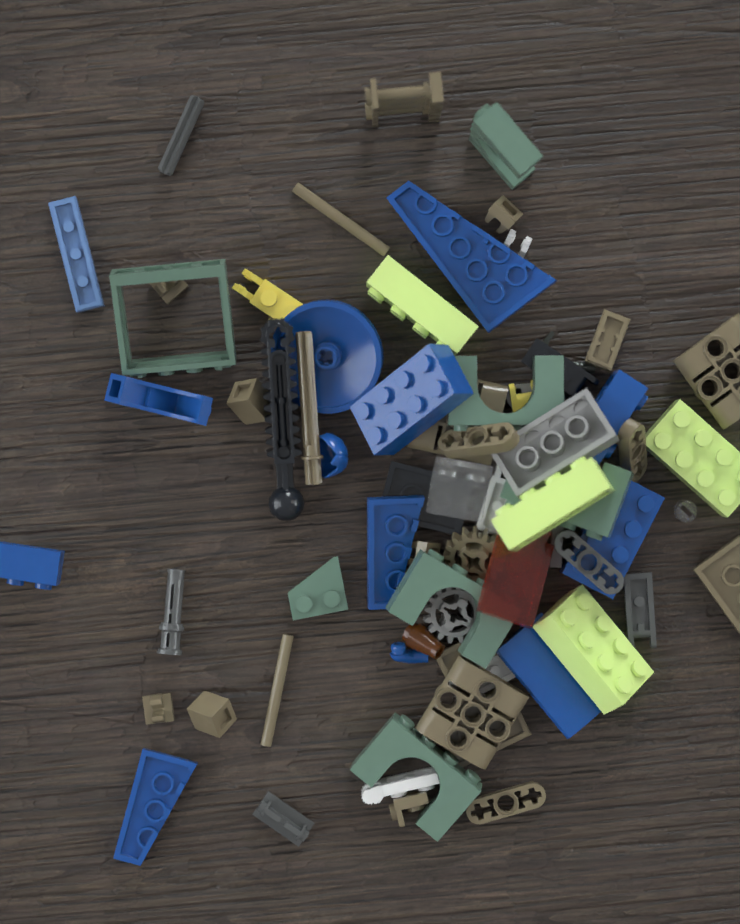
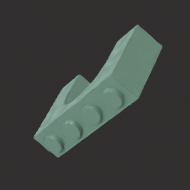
[468,102,543,190]
[447,355,564,431]
[500,462,634,541]
[385,549,521,669]
[350,712,482,842]

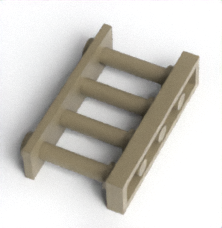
[365,72,444,127]

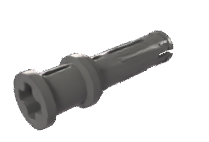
[157,569,186,655]

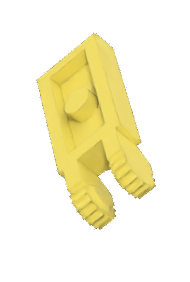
[232,268,303,319]

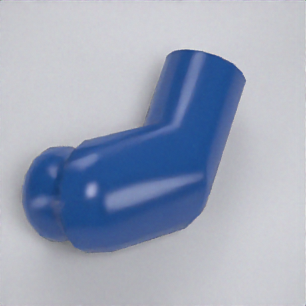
[390,642,428,664]

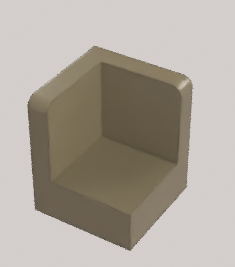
[226,378,271,424]
[187,691,237,738]

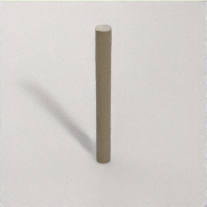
[292,182,390,256]
[260,634,294,747]

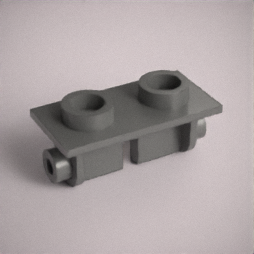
[252,791,315,847]

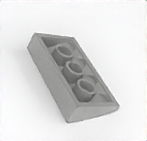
[491,388,620,501]

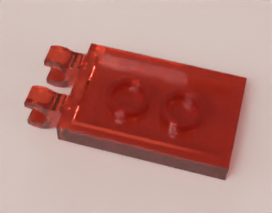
[476,530,554,628]

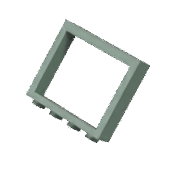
[109,259,237,378]

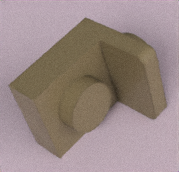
[389,789,429,827]

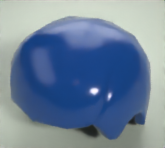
[319,433,348,479]

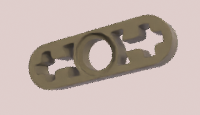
[617,419,648,482]
[438,422,520,459]
[466,781,546,824]

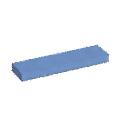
[48,196,105,313]

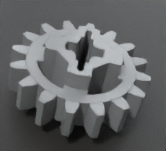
[423,587,476,644]

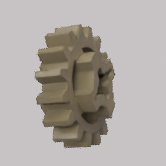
[443,526,505,582]

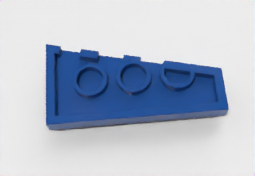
[367,495,425,610]
[113,748,198,866]

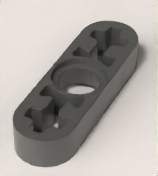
[553,530,624,594]

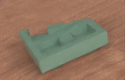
[288,556,348,620]

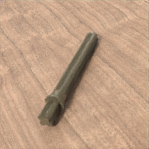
[295,331,324,485]

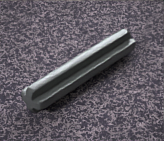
[158,95,204,176]

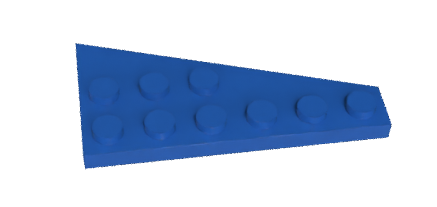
[386,181,557,333]

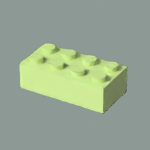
[366,255,479,356]
[645,399,740,518]
[491,456,615,552]
[532,584,654,715]

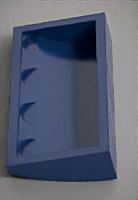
[496,612,601,739]

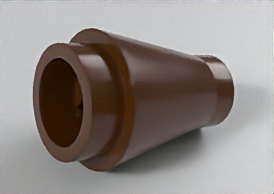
[402,622,445,660]

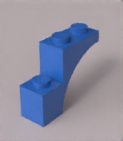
[104,373,213,426]

